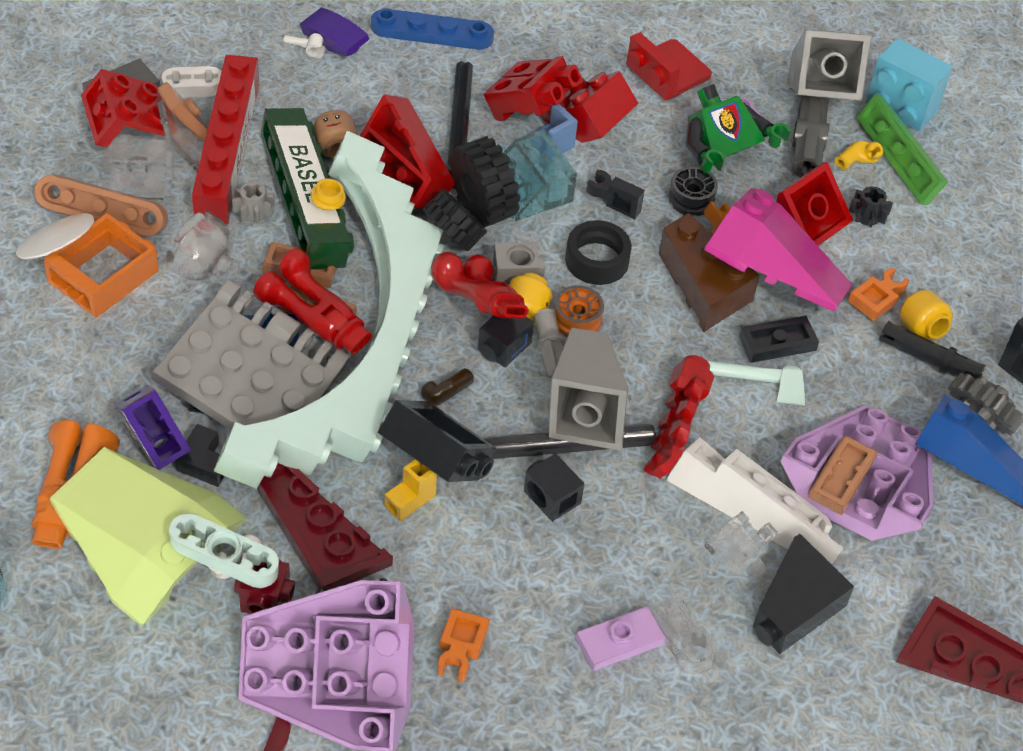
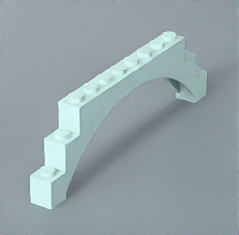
[214,131,444,489]

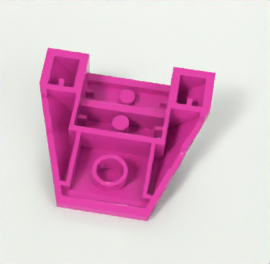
[704,187,853,311]

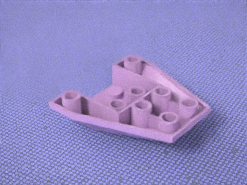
[781,405,934,541]
[238,580,414,751]

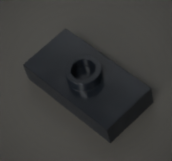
[739,315,819,363]

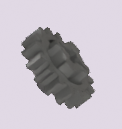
[948,373,1023,436]

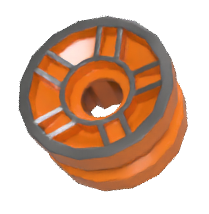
[554,285,604,337]

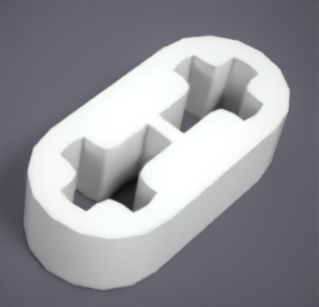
[161,66,222,97]

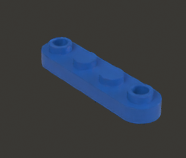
[371,8,494,50]

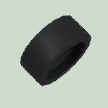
[565,220,632,285]

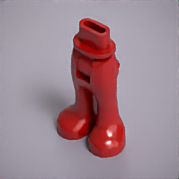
[253,248,372,355]
[431,252,529,319]

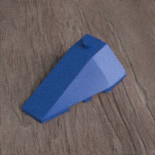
[915,395,1023,505]

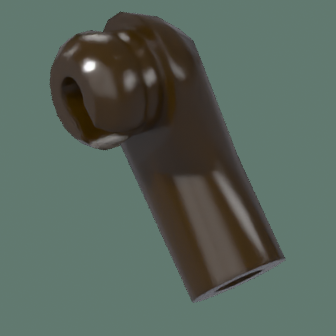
[421,368,474,406]

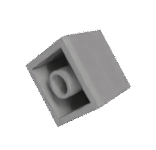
[788,29,871,100]
[548,328,628,451]

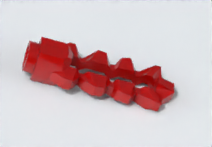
[643,355,715,479]

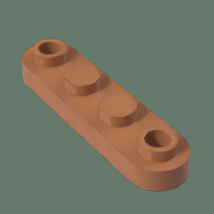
[35,174,168,236]

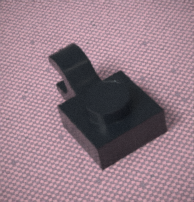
[586,170,645,220]

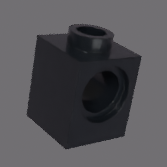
[524,453,585,522]

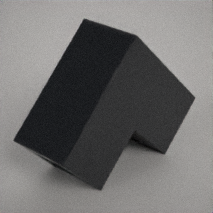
[175,424,225,487]

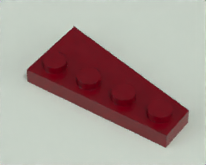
[257,463,393,591]
[896,596,1023,703]

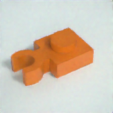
[848,268,909,321]
[437,608,490,682]

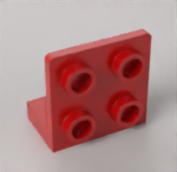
[81,69,173,148]

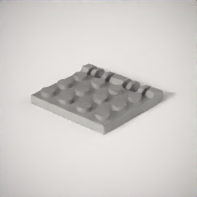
[151,278,351,430]

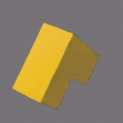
[384,459,437,521]

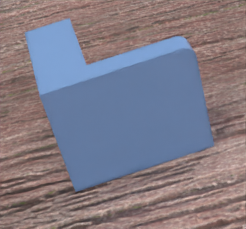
[529,104,578,161]

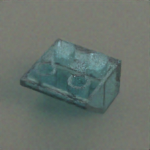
[502,130,577,221]

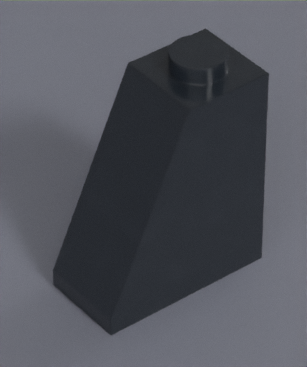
[753,533,854,654]

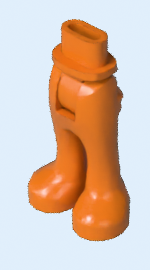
[31,420,120,549]

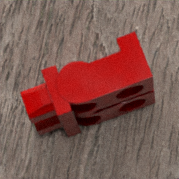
[483,56,582,121]

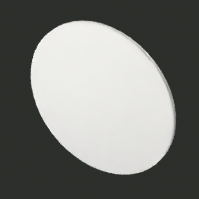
[16,213,94,259]

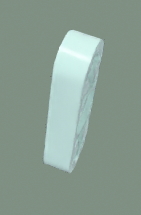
[169,513,279,588]

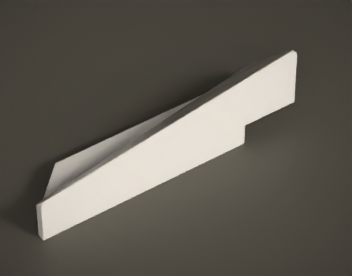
[667,437,843,564]

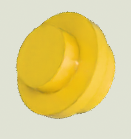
[311,179,346,210]

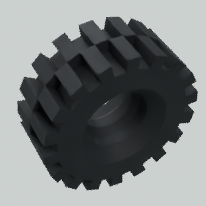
[448,136,520,228]

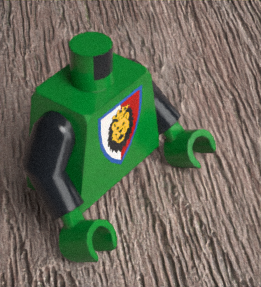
[685,84,790,173]

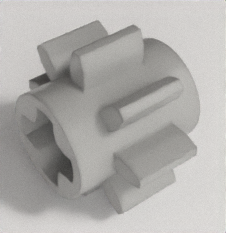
[232,182,275,224]

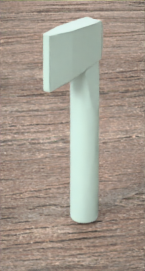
[708,361,805,406]

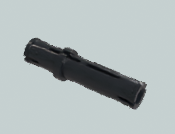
[879,321,986,380]

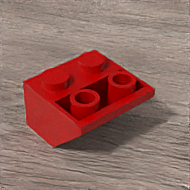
[541,71,639,143]

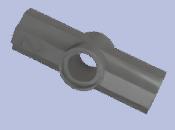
[792,96,830,177]

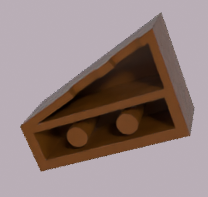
[659,213,760,332]

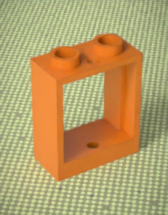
[43,213,159,318]

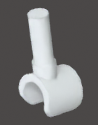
[283,33,325,58]

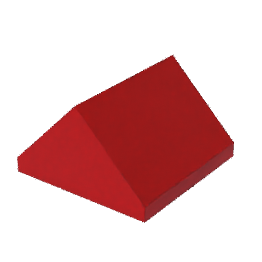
[776,162,853,246]

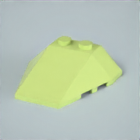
[50,447,247,627]

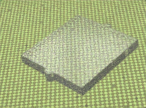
[157,100,201,172]

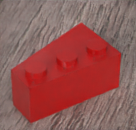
[360,94,455,209]

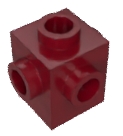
[234,560,295,614]

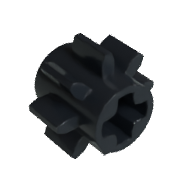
[849,186,893,227]

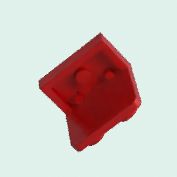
[626,32,712,101]

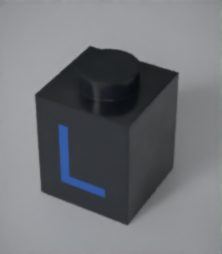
[478,316,534,368]

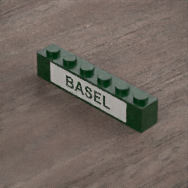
[261,108,354,269]

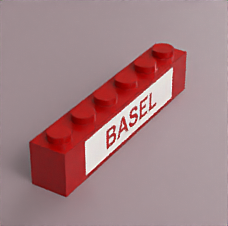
[192,55,259,225]

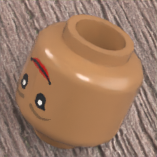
[313,110,358,159]

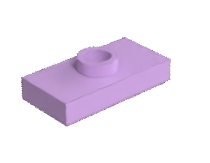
[576,606,666,671]

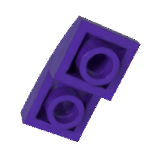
[300,7,370,56]

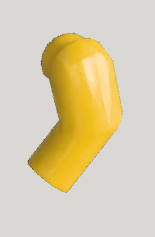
[834,141,883,170]

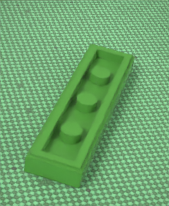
[856,94,948,205]

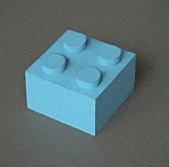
[865,38,953,132]

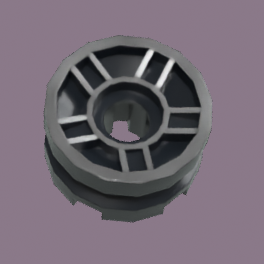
[669,166,718,216]

